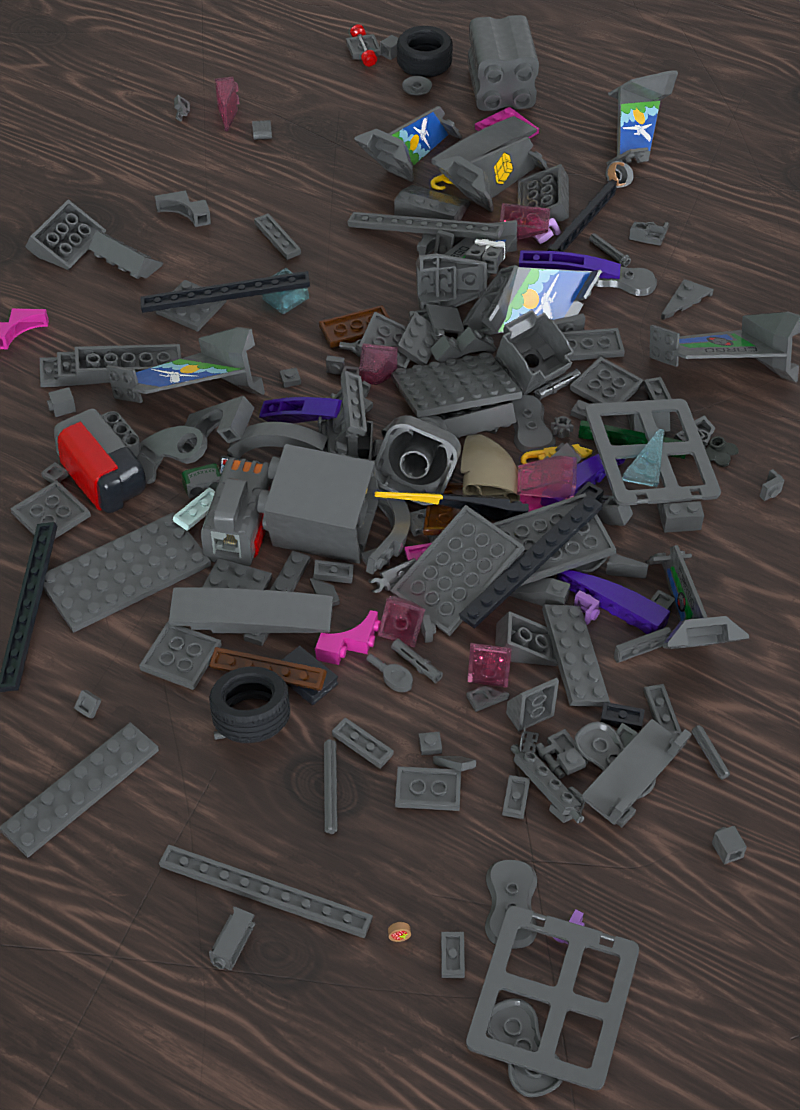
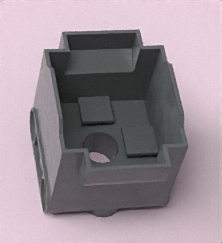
[495,310,574,395]

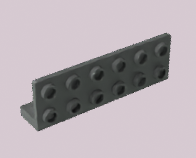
[581,719,692,825]

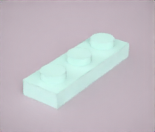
[173,487,215,531]

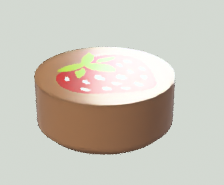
[388,922,411,942]

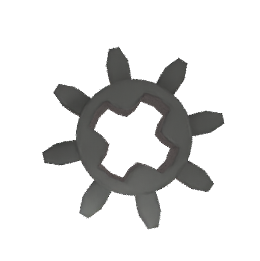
[551,416,574,438]

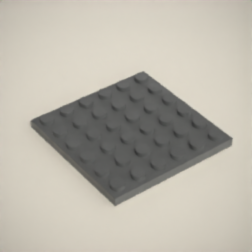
[390,353,522,418]

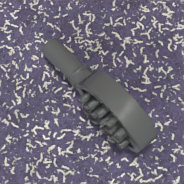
[366,654,413,692]

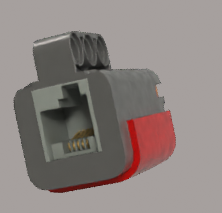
[201,457,273,566]

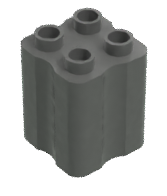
[467,15,539,111]

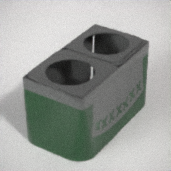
[181,463,221,499]

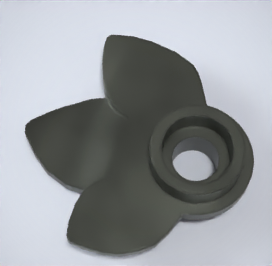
[705,436,739,467]

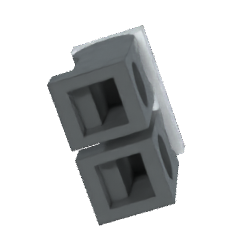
[465,239,505,274]

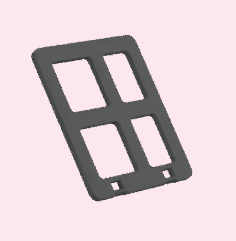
[585,399,721,506]
[466,906,639,1090]

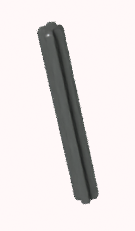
[324,739,337,834]

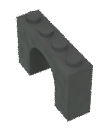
[182,395,254,453]

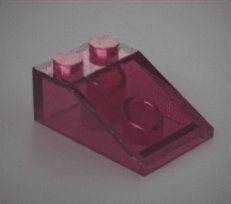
[215,76,239,131]
[500,203,550,240]
[517,456,577,499]
[468,643,512,687]

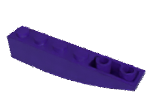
[519,250,621,279]
[259,397,342,424]
[540,454,626,506]
[557,570,670,634]

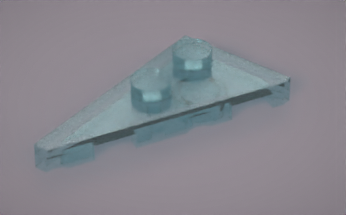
[622,429,664,487]

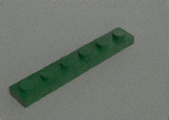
[578,420,686,459]

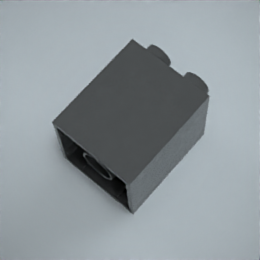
[257,444,380,564]

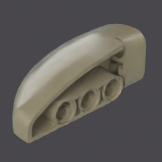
[461,434,522,503]

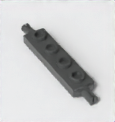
[510,744,584,824]

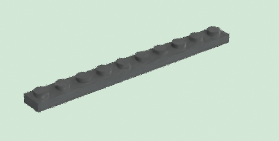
[347,212,504,240]
[159,845,373,939]

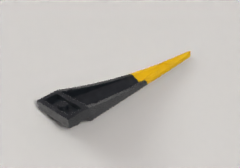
[375,492,529,521]

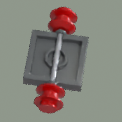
[346,24,381,67]

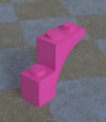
[0,308,49,349]
[315,610,381,665]

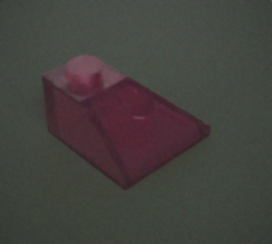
[359,343,398,385]
[377,596,425,647]

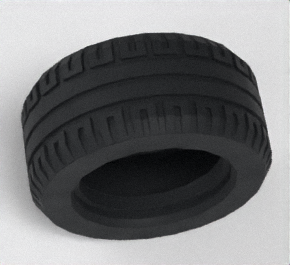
[397,26,453,77]
[209,666,290,743]

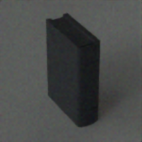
[282,646,338,705]

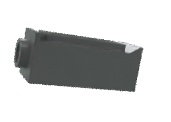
[209,906,255,970]

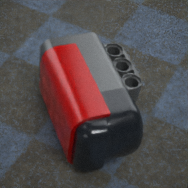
[54,409,146,513]

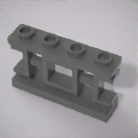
[325,371,367,456]

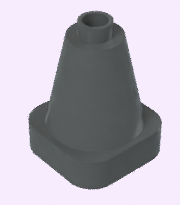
[375,415,461,505]

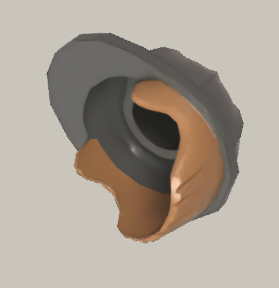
[605,161,634,188]

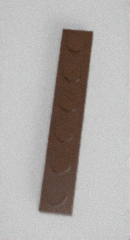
[209,647,327,691]

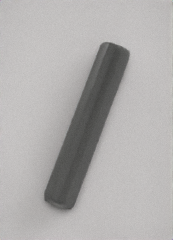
[691,725,730,780]

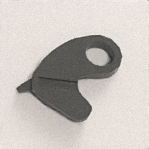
[137,426,207,484]

